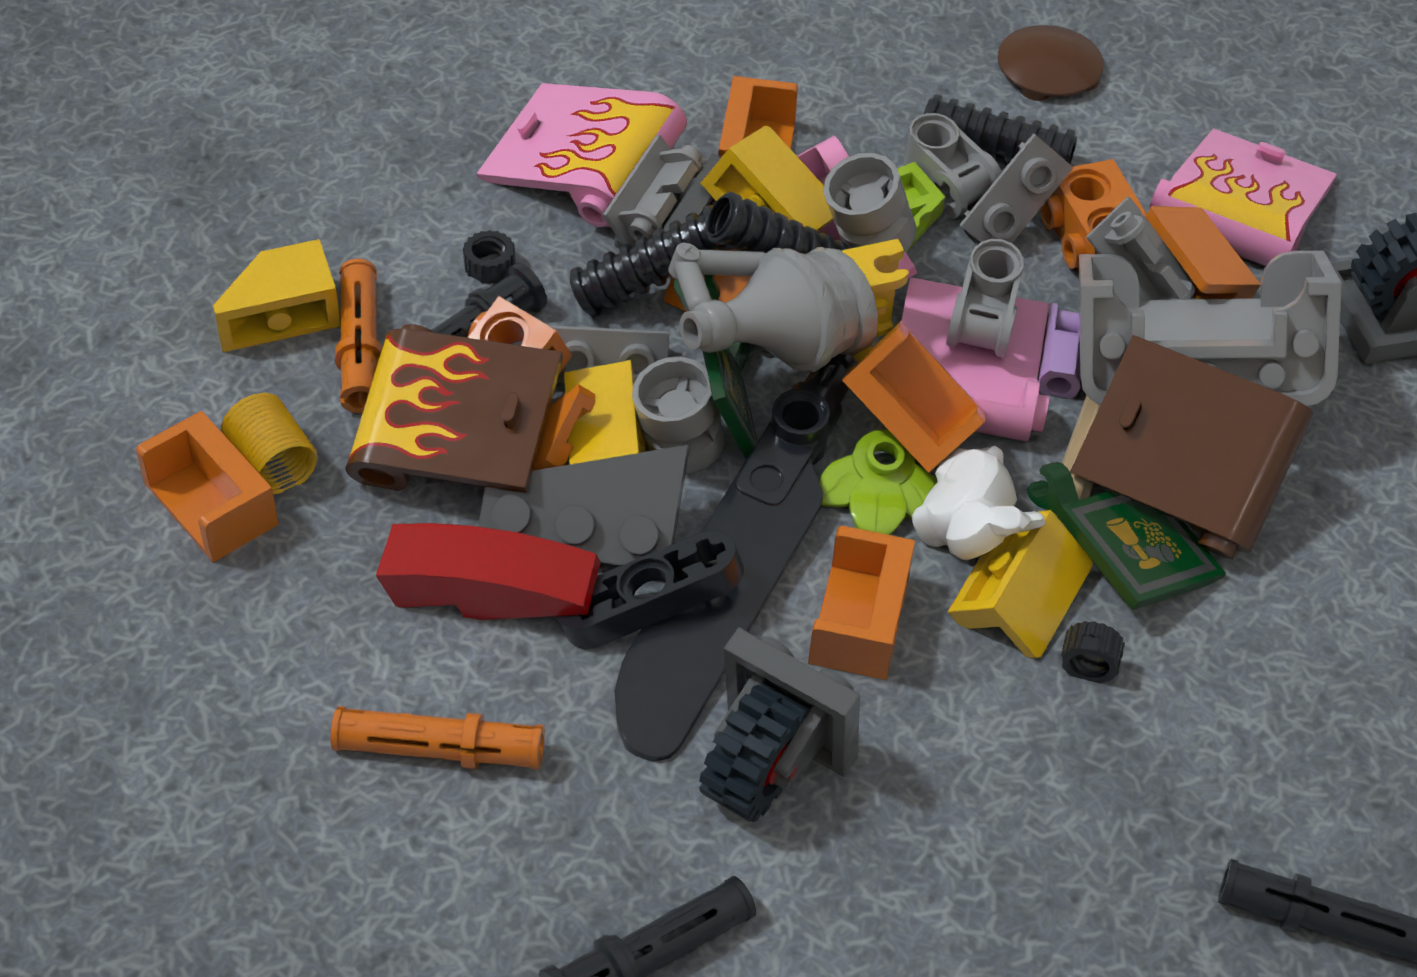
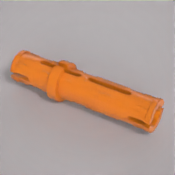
[335,258,382,414]
[330,706,545,770]

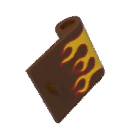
[345,324,563,493]

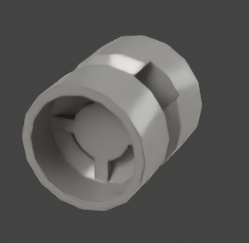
[823,153,916,252]
[632,356,726,473]

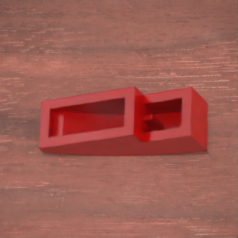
[376,523,601,620]

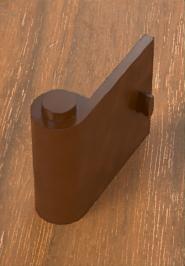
[1070,335,1314,560]

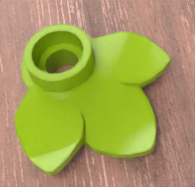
[819,430,938,535]

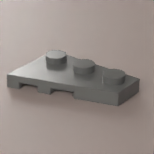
[478,445,690,566]

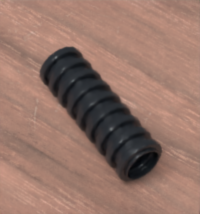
[924,94,1077,165]
[706,191,856,254]
[570,205,729,317]

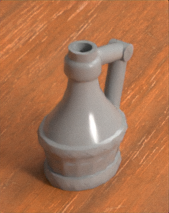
[668,243,878,372]

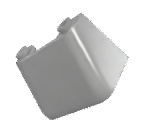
[1079,250,1342,407]

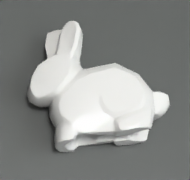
[912,445,1046,560]

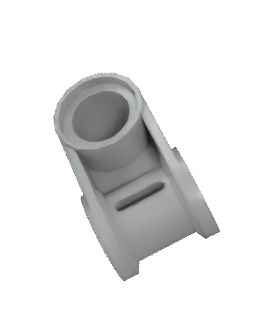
[903,113,1002,219]
[946,239,1024,359]

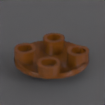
[997,25,1104,101]

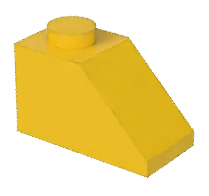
[213,239,341,352]

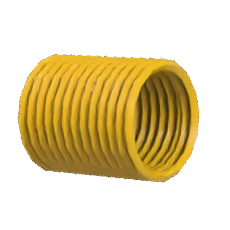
[221,392,318,495]

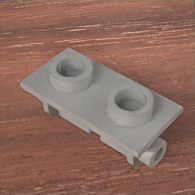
[960,133,1073,243]
[602,135,702,247]
[1086,197,1196,301]
[550,326,670,383]

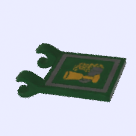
[674,275,758,459]
[1027,462,1226,610]

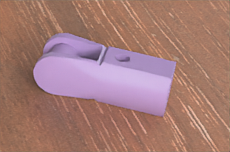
[1039,302,1081,399]

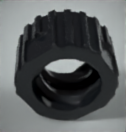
[463,230,516,284]
[1061,621,1125,683]

